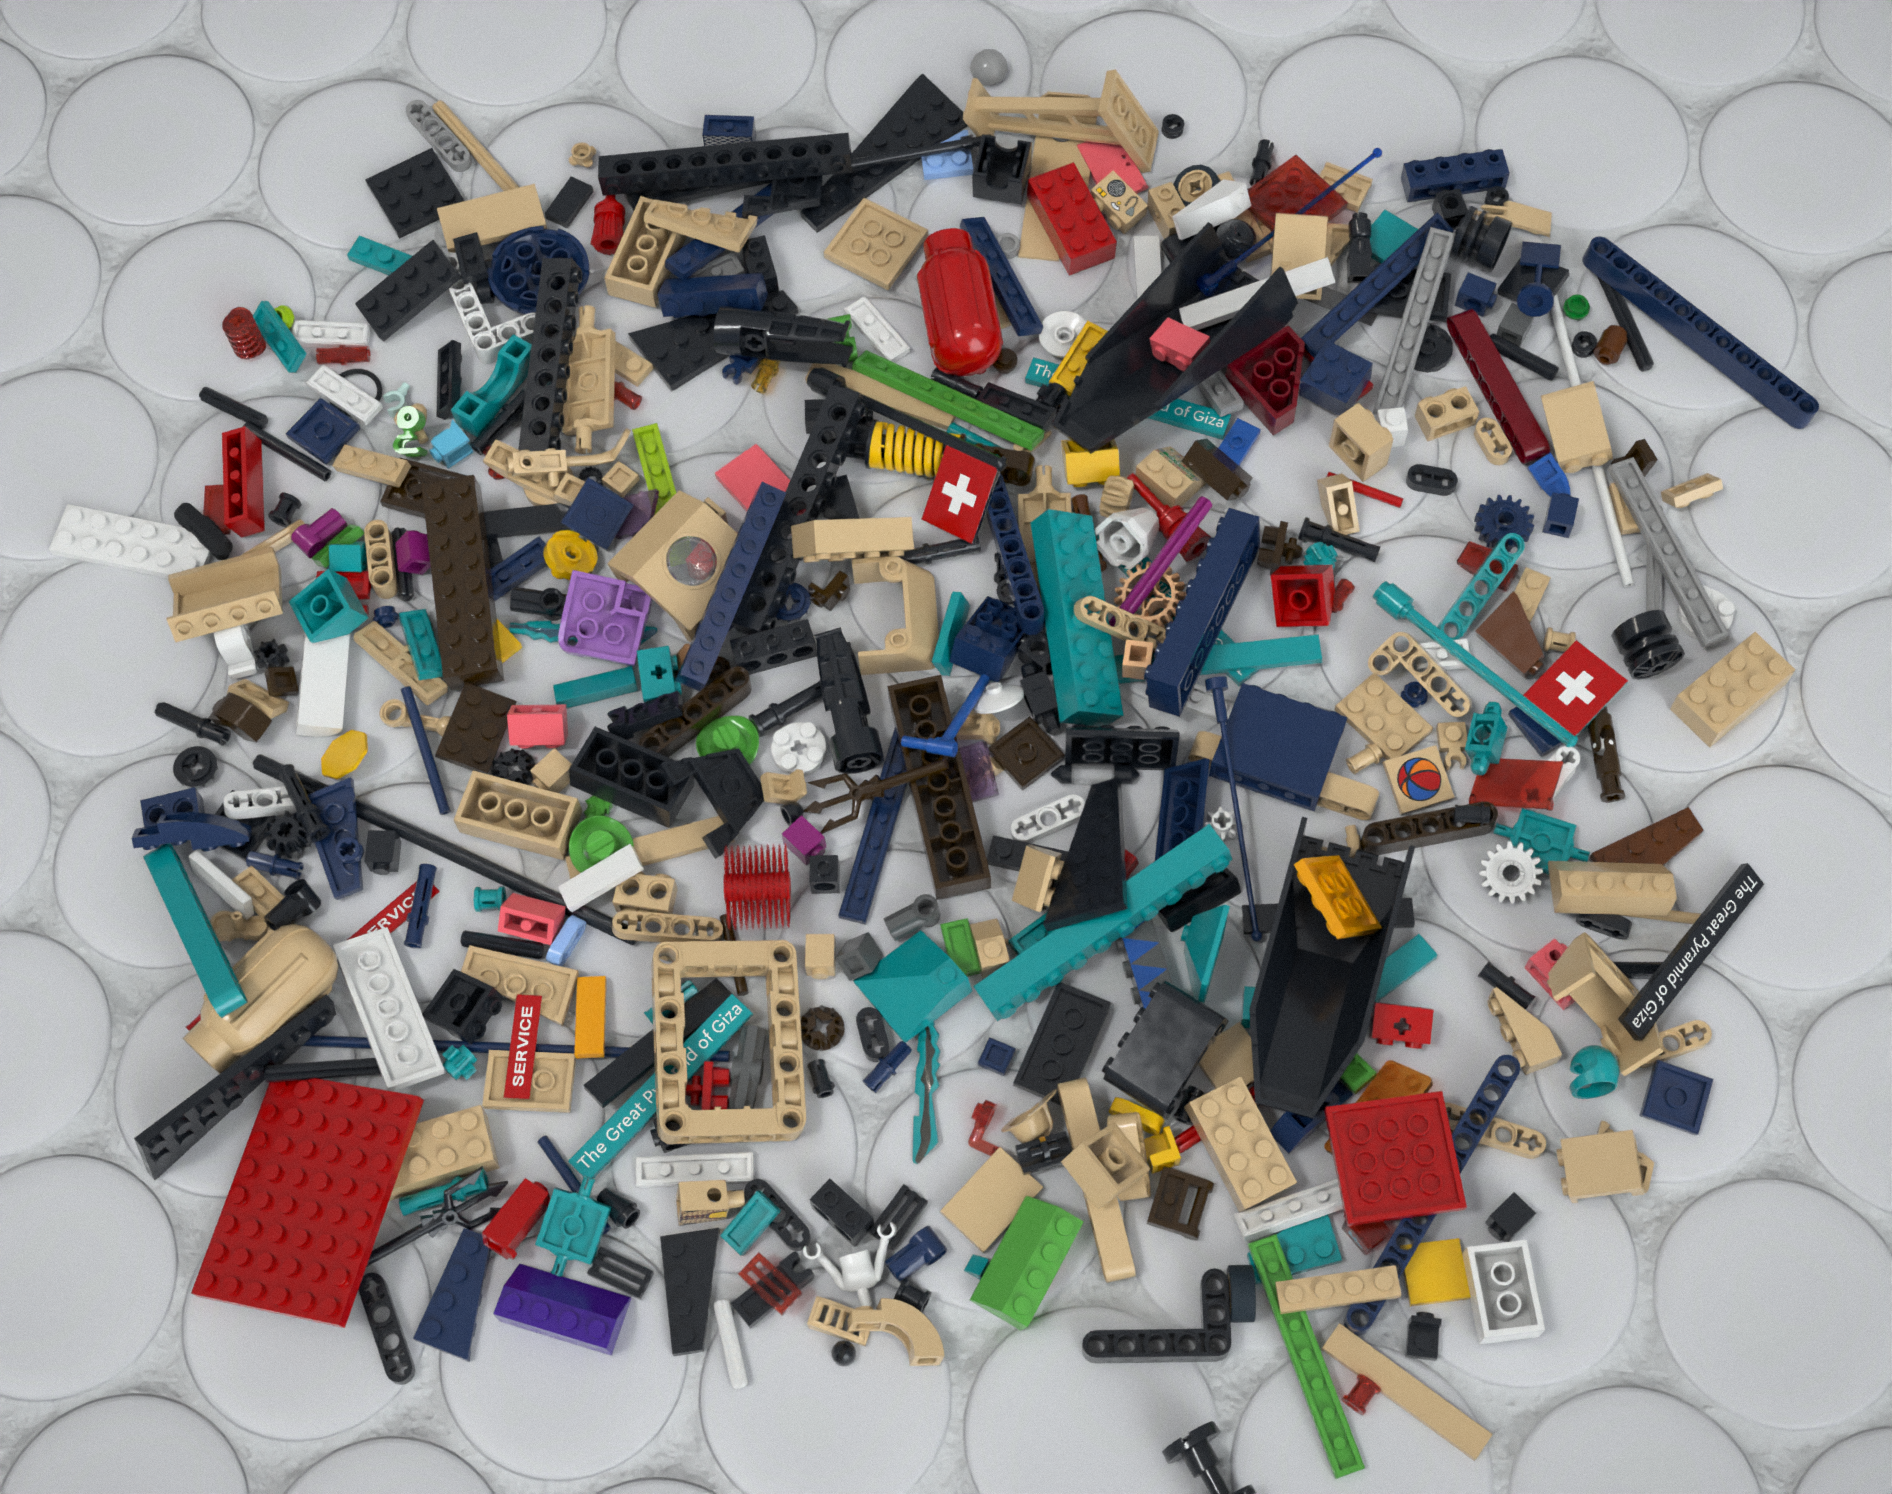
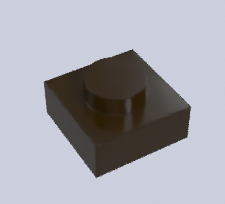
[264,667,299,697]

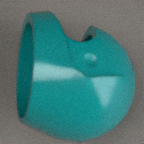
[1569,1045,1620,1099]

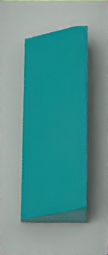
[553,666,638,709]

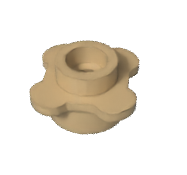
[569,142,596,168]

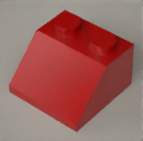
[1270,564,1335,627]

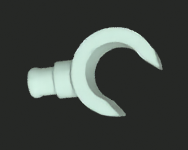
[383,382,410,417]

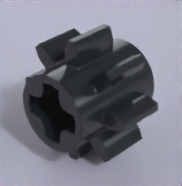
[1036,383,1069,412]
[254,638,290,669]

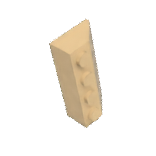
[1548,861,1677,916]

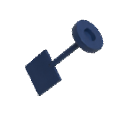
[1517,241,1561,317]

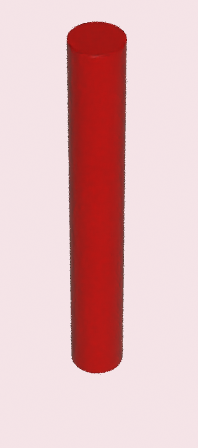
[1326,472,1404,508]

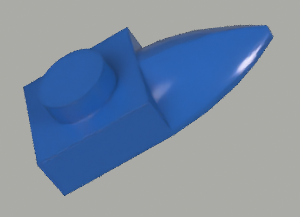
[1527,452,1571,497]

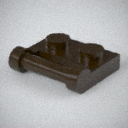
[1147,1166,1214,1240]

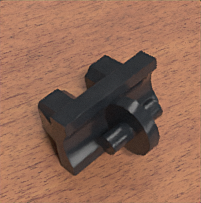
[1015,1131,1072,1175]

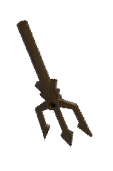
[804,759,949,834]

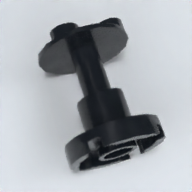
[1162,1421,1256,1494]

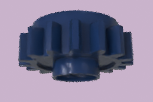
[1474,495,1534,552]

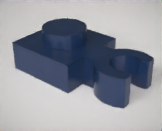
[722,355,765,385]

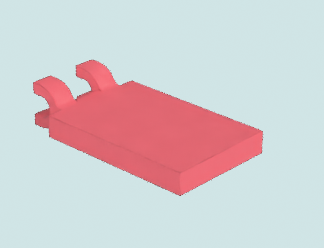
[715,444,806,515]

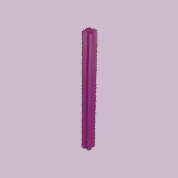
[1109,496,1213,627]

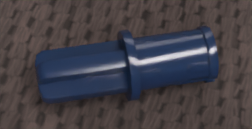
[246,851,304,880]
[862,1041,912,1094]

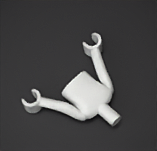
[803,1222,897,1306]

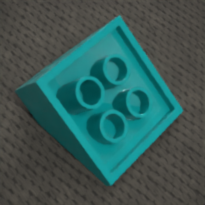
[1180,904,1230,1004]
[853,930,973,1043]

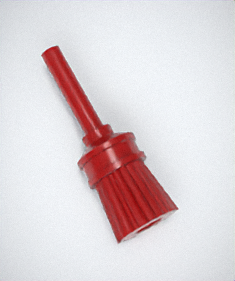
[590,195,626,255]
[1127,473,1211,562]

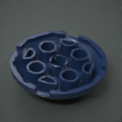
[488,226,590,315]

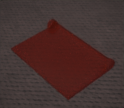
[1469,758,1564,811]

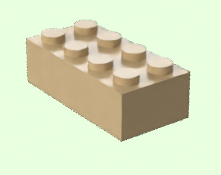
[604,196,687,308]
[791,517,914,563]
[1670,632,1796,748]
[454,771,582,860]
[1184,1076,1297,1213]
[389,1105,500,1201]

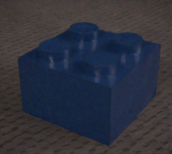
[1299,340,1373,416]

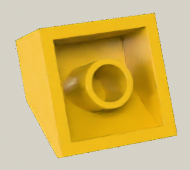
[1061,439,1120,487]

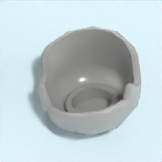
[970,49,1008,86]

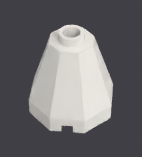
[1095,508,1159,570]

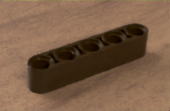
[639,666,752,757]
[1361,802,1498,855]

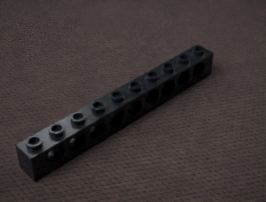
[598,132,852,196]
[732,385,866,635]

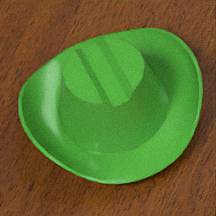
[696,716,759,765]
[569,815,634,873]

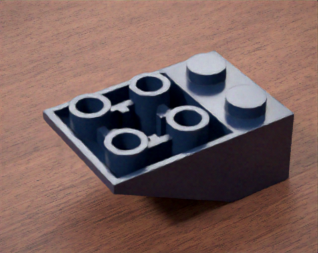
[949,596,1036,682]

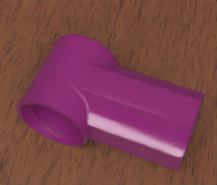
[291,508,348,559]

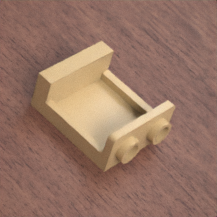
[1557,1130,1645,1203]

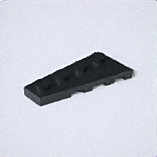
[660,1228,720,1356]

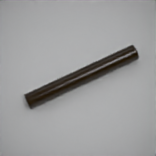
[719,914,749,996]

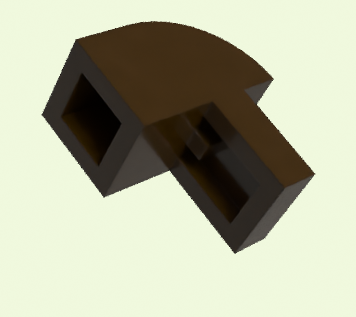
[208,692,272,743]

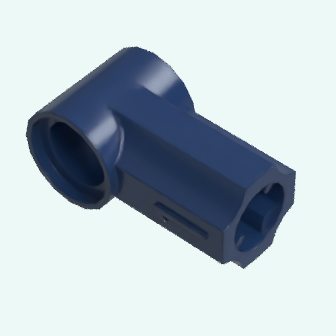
[885,1226,948,1284]

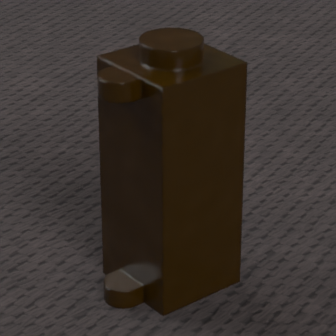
[1181,439,1253,501]

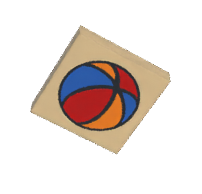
[1382,745,1454,815]

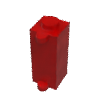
[482,1178,551,1260]

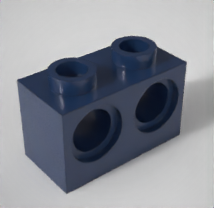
[140,787,205,827]

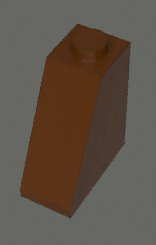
[1475,591,1545,679]

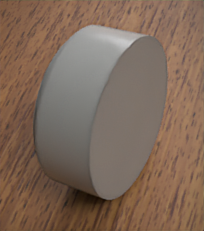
[996,233,1020,259]

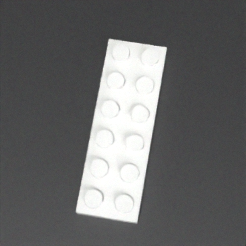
[49,504,212,578]
[332,927,444,1092]

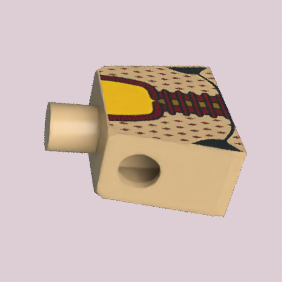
[676,1180,745,1226]

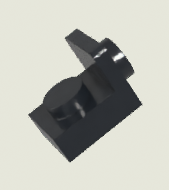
[1405,1312,1442,1361]

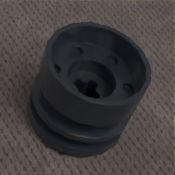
[1450,206,1512,273]
[1611,610,1685,680]

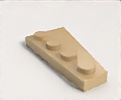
[643,200,757,253]

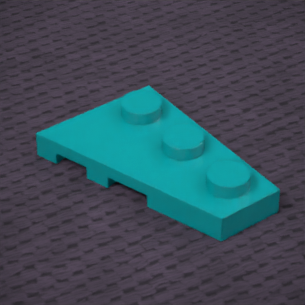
[1247,1214,1342,1285]

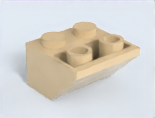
[1012,844,1065,912]

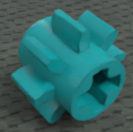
[1303,542,1338,569]
[442,1045,477,1081]

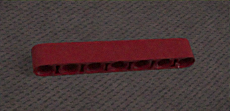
[1446,309,1550,464]

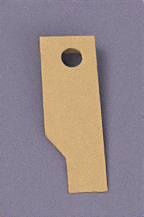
[1018,91,1097,262]

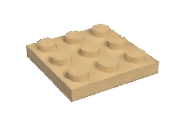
[824,198,928,290]

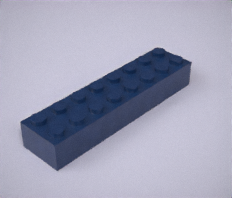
[1144,508,1260,717]

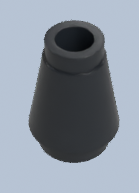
[597,1188,640,1229]

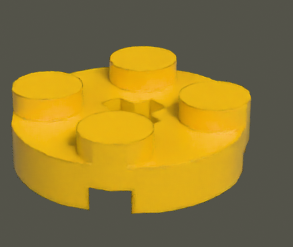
[543,530,598,580]

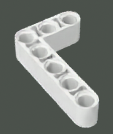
[445,252,536,364]

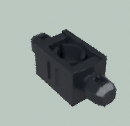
[1020,662,1060,734]

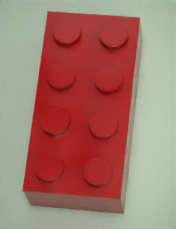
[1027,162,1117,276]

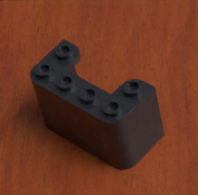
[1102,980,1229,1120]

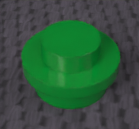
[1563,294,1590,320]

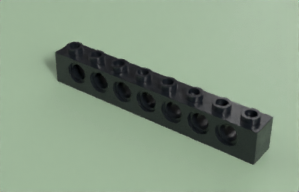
[518,258,582,452]

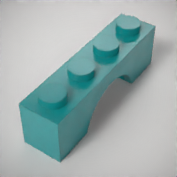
[451,334,532,437]

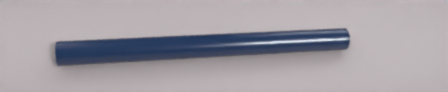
[401,686,451,815]

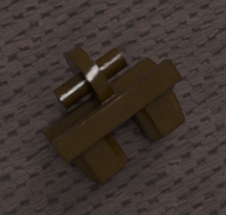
[1257,521,1303,575]

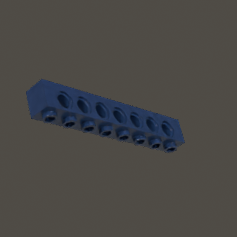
[675,482,786,692]

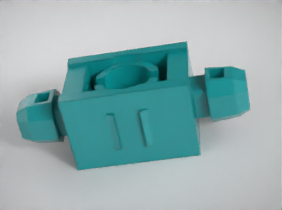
[1465,702,1508,775]

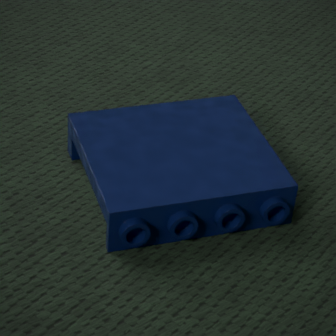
[1209,683,1348,812]

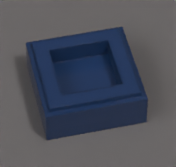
[978,1037,1016,1076]

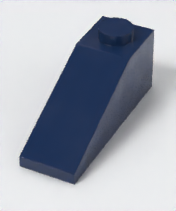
[1270,1080,1353,1154]

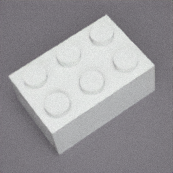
[1462,1240,1545,1344]

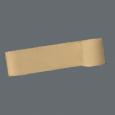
[1368,632,1472,717]

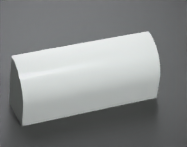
[295,633,350,737]

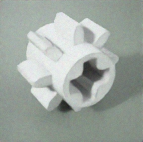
[1204,807,1237,842]

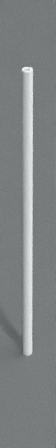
[1551,293,1634,588]

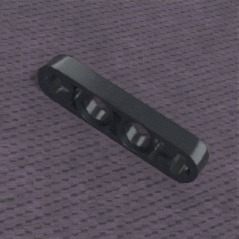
[358,1272,415,1385]

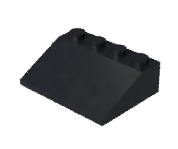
[1065,724,1180,771]

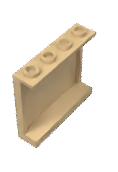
[166,547,283,643]

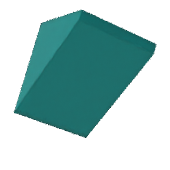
[964,1254,989,1280]

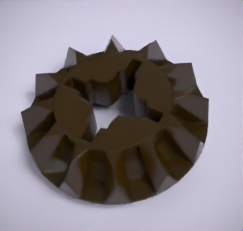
[800,1005,845,1051]

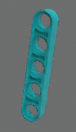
[1437,533,1525,640]

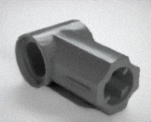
[883,894,941,941]

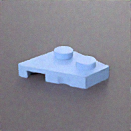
[921,130,973,180]

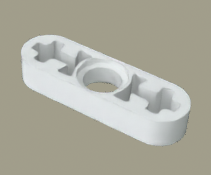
[223,786,297,820]
[1011,794,1085,843]

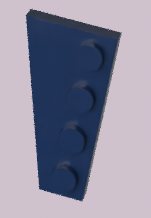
[308,777,363,901]
[413,1228,491,1362]

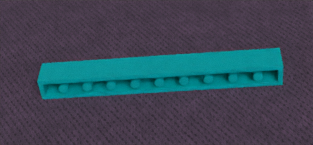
[973,824,1233,1022]

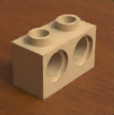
[1415,386,1479,442]
[613,871,678,914]

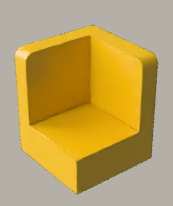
[1144,1126,1181,1174]

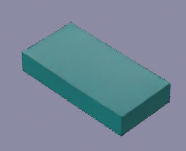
[720,1191,781,1256]

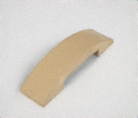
[483,439,585,506]

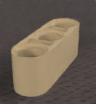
[364,520,398,599]
[1107,1112,1151,1201]

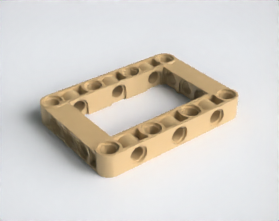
[651,940,806,1145]

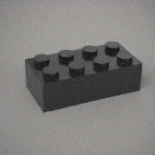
[569,726,694,828]

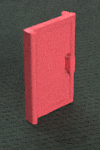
[1077,141,1149,194]

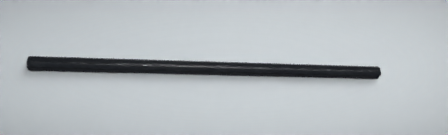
[252,754,639,945]

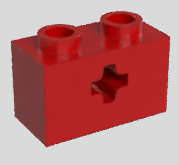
[1369,1002,1434,1049]

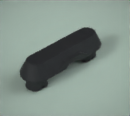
[174,503,233,560]

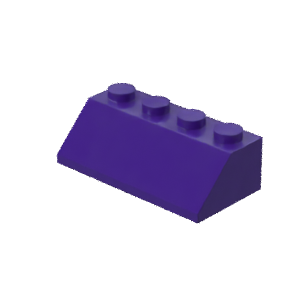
[493,1263,632,1356]

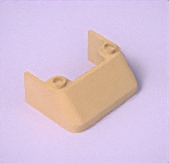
[852,556,939,675]
[1547,932,1664,1076]

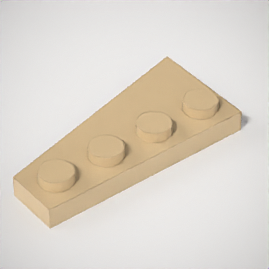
[461,945,579,1027]

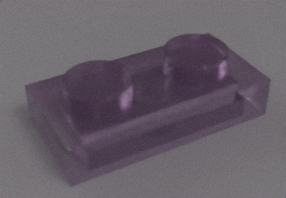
[959,741,999,802]

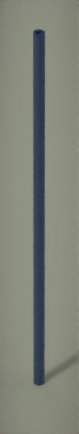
[303,1035,730,1062]

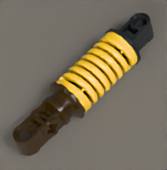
[827,419,1035,486]

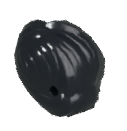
[1215,219,1256,261]

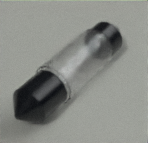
[1051,763,1140,785]

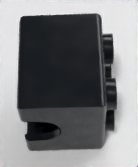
[972,134,1032,205]

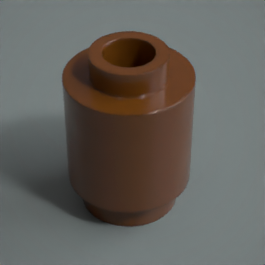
[1594,325,1627,365]

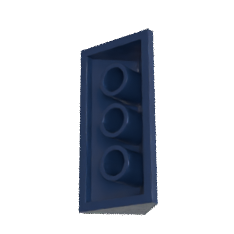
[1154,758,1210,862]

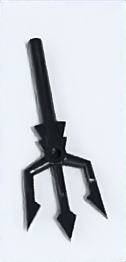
[366,1166,508,1267]

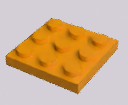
[1294,855,1382,939]

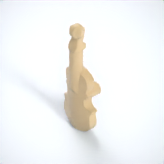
[210,911,272,942]

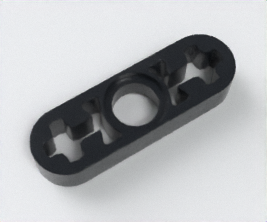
[744,1179,811,1251]

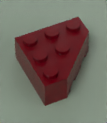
[1225,325,1305,436]

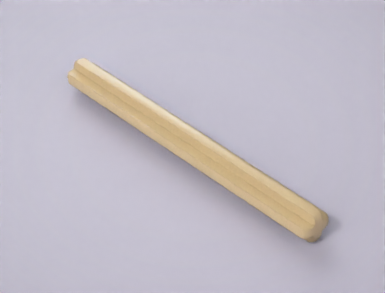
[432,100,519,191]

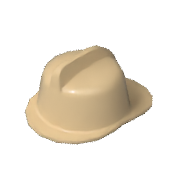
[1001,1089,1057,1143]

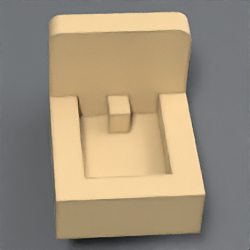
[760,769,807,804]

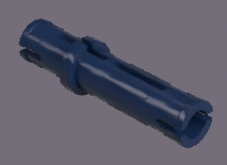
[404,864,437,949]

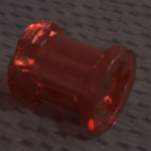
[1341,1374,1381,1416]

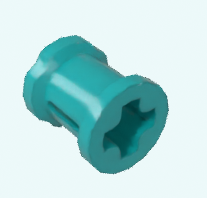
[473,886,507,912]

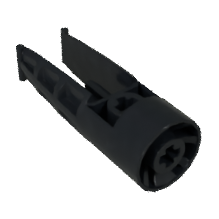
[713,306,853,368]
[815,627,884,774]

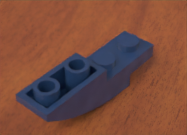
[131,812,252,851]

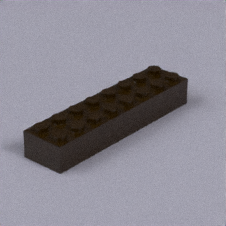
[421,475,504,690]
[887,675,991,900]

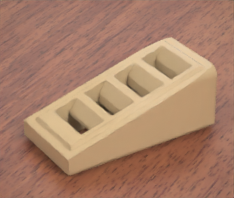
[807,1296,870,1346]

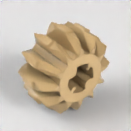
[1099,476,1134,518]

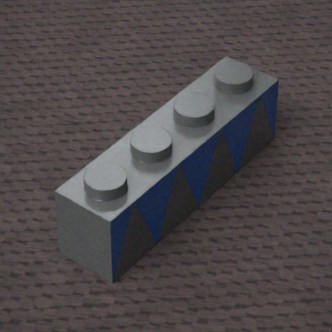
[1115,919,1172,1009]

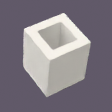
[1376,407,1408,447]

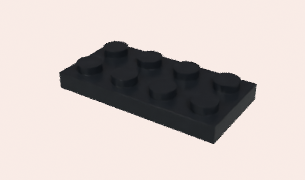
[355,240,462,342]
[1013,982,1111,1106]

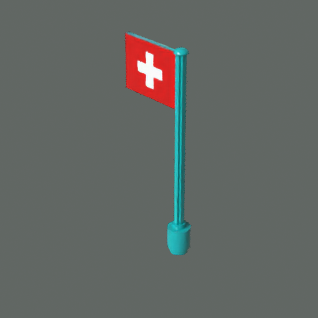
[1373,581,1628,747]

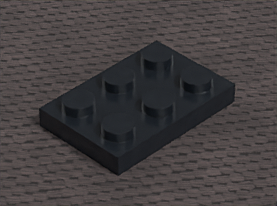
[1369,264,1451,322]

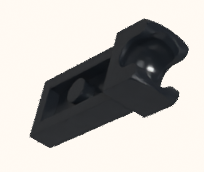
[607,690,683,740]
[731,1251,815,1328]

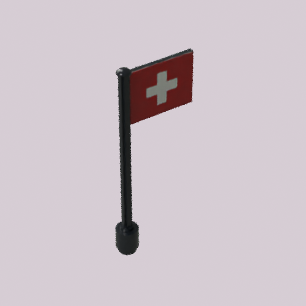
[807,368,1008,544]

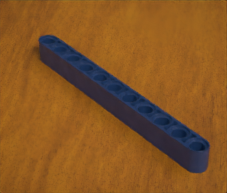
[1582,236,1819,429]
[1344,1055,1520,1336]

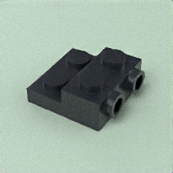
[422,969,504,1045]

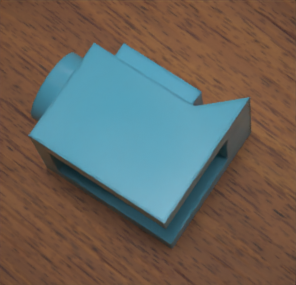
[429,419,474,469]

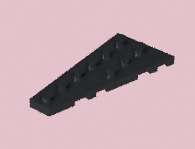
[628,290,798,392]
[1043,777,1128,932]

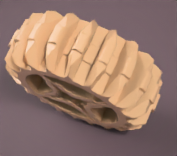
[1114,562,1187,631]

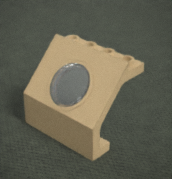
[607,490,738,642]

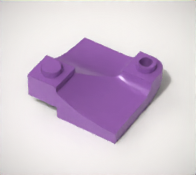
[558,570,653,667]

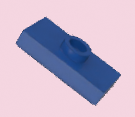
[1219,418,1261,466]

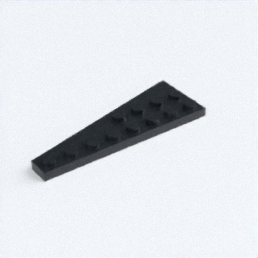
[801,74,968,233]
[134,994,336,1180]

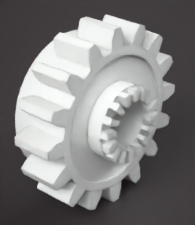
[1479,840,1543,903]

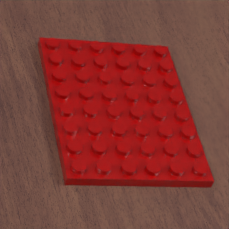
[191,1078,424,1328]

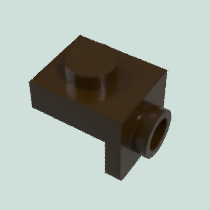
[1611,439,1658,477]
[808,571,850,611]

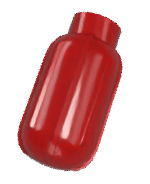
[917,228,1003,376]

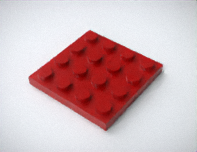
[1324,1091,1467,1226]

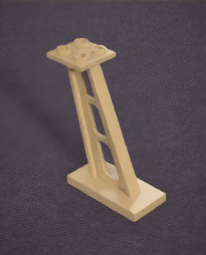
[963,69,1159,173]

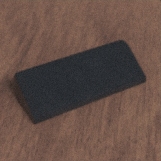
[1158,867,1241,932]

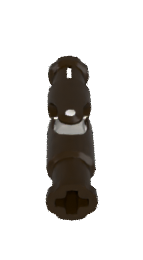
[1587,705,1626,803]

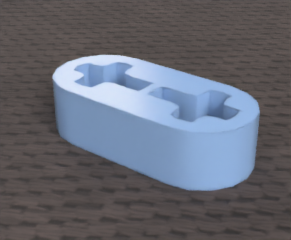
[546,915,586,966]

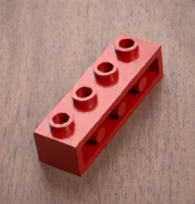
[222,426,265,538]

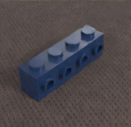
[1401,149,1510,203]
[657,273,768,318]

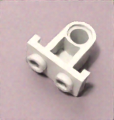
[214,624,258,680]

